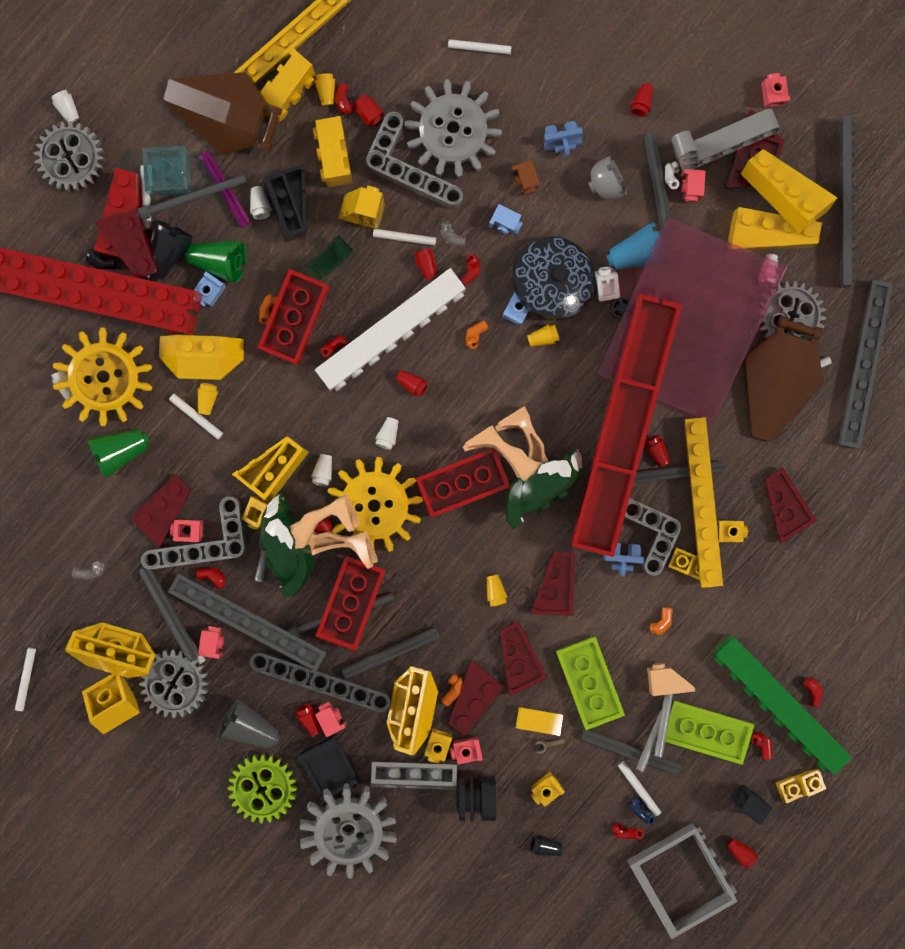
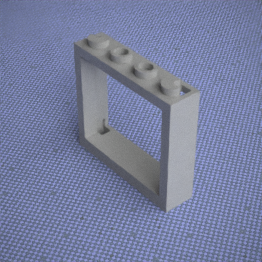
[627,823,738,939]

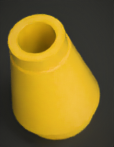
[314,74,335,106]
[527,324,560,347]
[197,383,219,415]
[486,575,508,607]

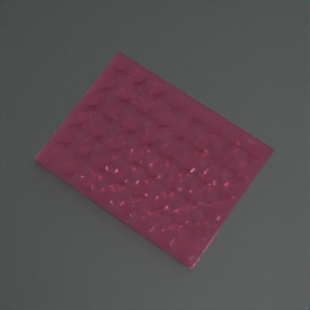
[597,216,787,423]

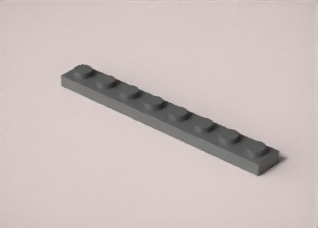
[839,115,856,288]
[838,280,893,449]
[168,573,327,672]

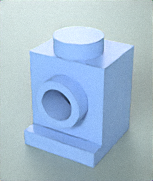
[489,204,523,234]
[194,272,226,307]
[502,292,529,326]

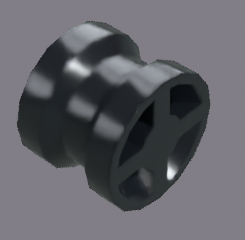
[610,297,633,320]

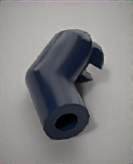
[629,796,656,825]

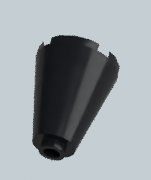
[146,219,193,282]

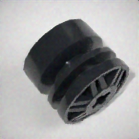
[456,776,496,822]

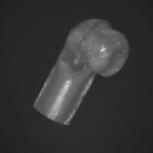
[439,221,466,247]
[72,562,104,580]

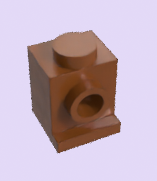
[511,160,540,196]

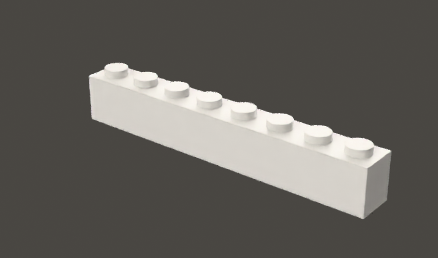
[315,268,466,391]

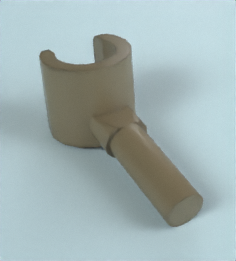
[535,739,564,754]

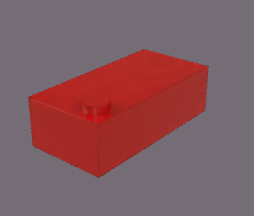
[257,269,331,365]
[415,448,510,518]
[316,556,386,652]

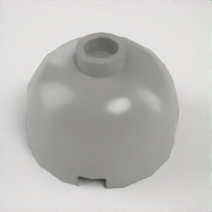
[589,156,627,200]

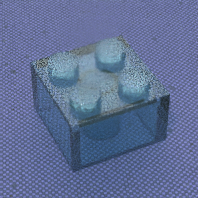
[143,146,192,196]

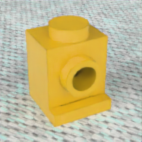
[241,496,270,530]
[717,520,748,542]
[425,728,452,764]
[531,771,565,807]

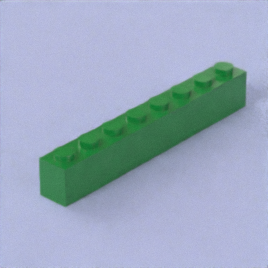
[712,635,852,775]

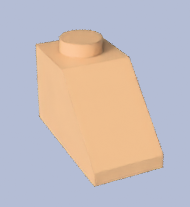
[647,663,695,696]

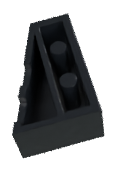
[264,164,307,243]

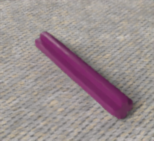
[200,151,250,228]

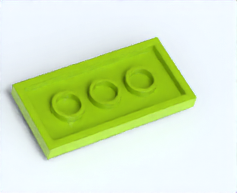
[556,636,625,730]
[665,700,755,765]

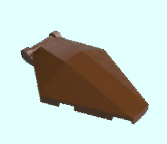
[163,72,283,155]
[743,316,824,442]

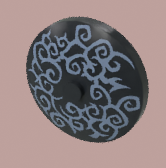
[512,236,596,321]

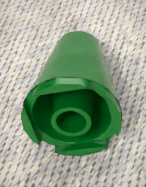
[185,240,247,283]
[87,429,150,478]

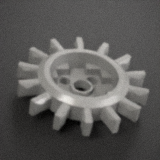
[405,79,502,179]
[300,783,397,879]

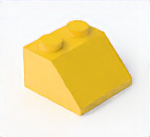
[82,673,140,735]

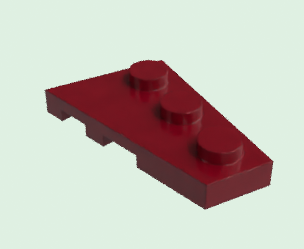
[94,209,158,278]
[764,468,817,544]
[130,474,192,549]
[530,551,575,616]
[500,620,547,696]
[448,660,504,736]

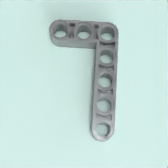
[671,109,781,171]
[366,112,463,209]
[583,485,681,576]
[141,496,247,569]

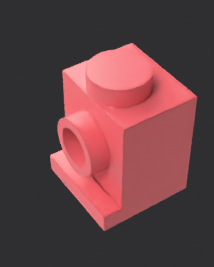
[761,73,790,108]
[680,169,706,203]
[170,519,203,542]
[198,625,224,659]
[315,701,347,737]
[450,736,483,764]

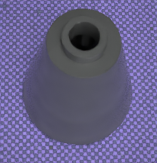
[218,699,280,749]

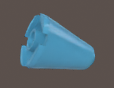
[606,222,668,270]

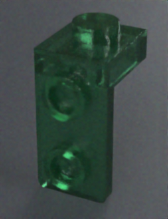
[304,235,354,281]

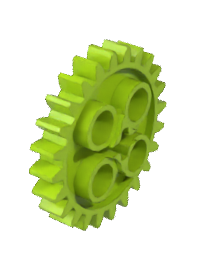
[228,753,297,823]

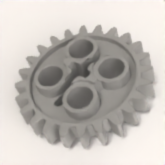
[34,121,105,192]
[756,281,826,341]
[139,648,209,718]

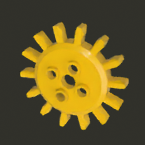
[53,328,152,426]
[328,457,423,552]

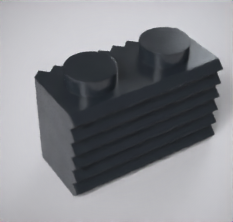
[731,785,772,825]

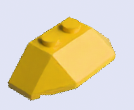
[159,335,244,380]
[65,623,155,678]
[387,666,438,755]

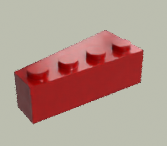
[94,168,142,260]

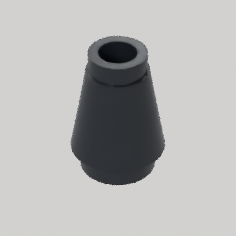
[530,834,563,856]

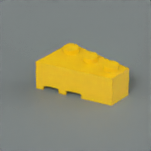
[261,47,316,121]
[313,116,353,187]
[338,186,385,229]
[232,436,309,502]

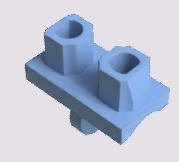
[544,121,583,157]
[603,543,644,577]

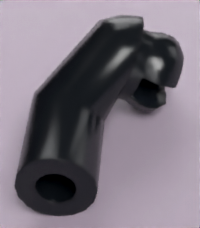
[85,248,117,269]

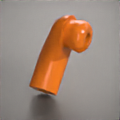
[259,294,277,324]
[465,320,489,349]
[650,607,673,635]
[441,674,463,706]

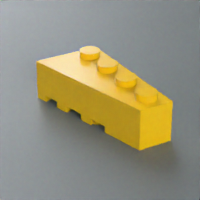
[741,149,837,234]
[726,207,822,253]

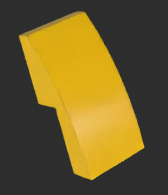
[668,547,700,580]
[516,707,563,736]
[776,769,826,804]

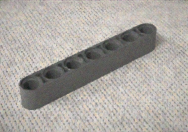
[250,650,391,712]

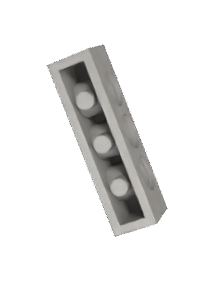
[371,762,457,790]

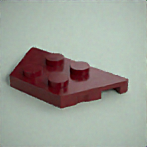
[724,110,784,189]

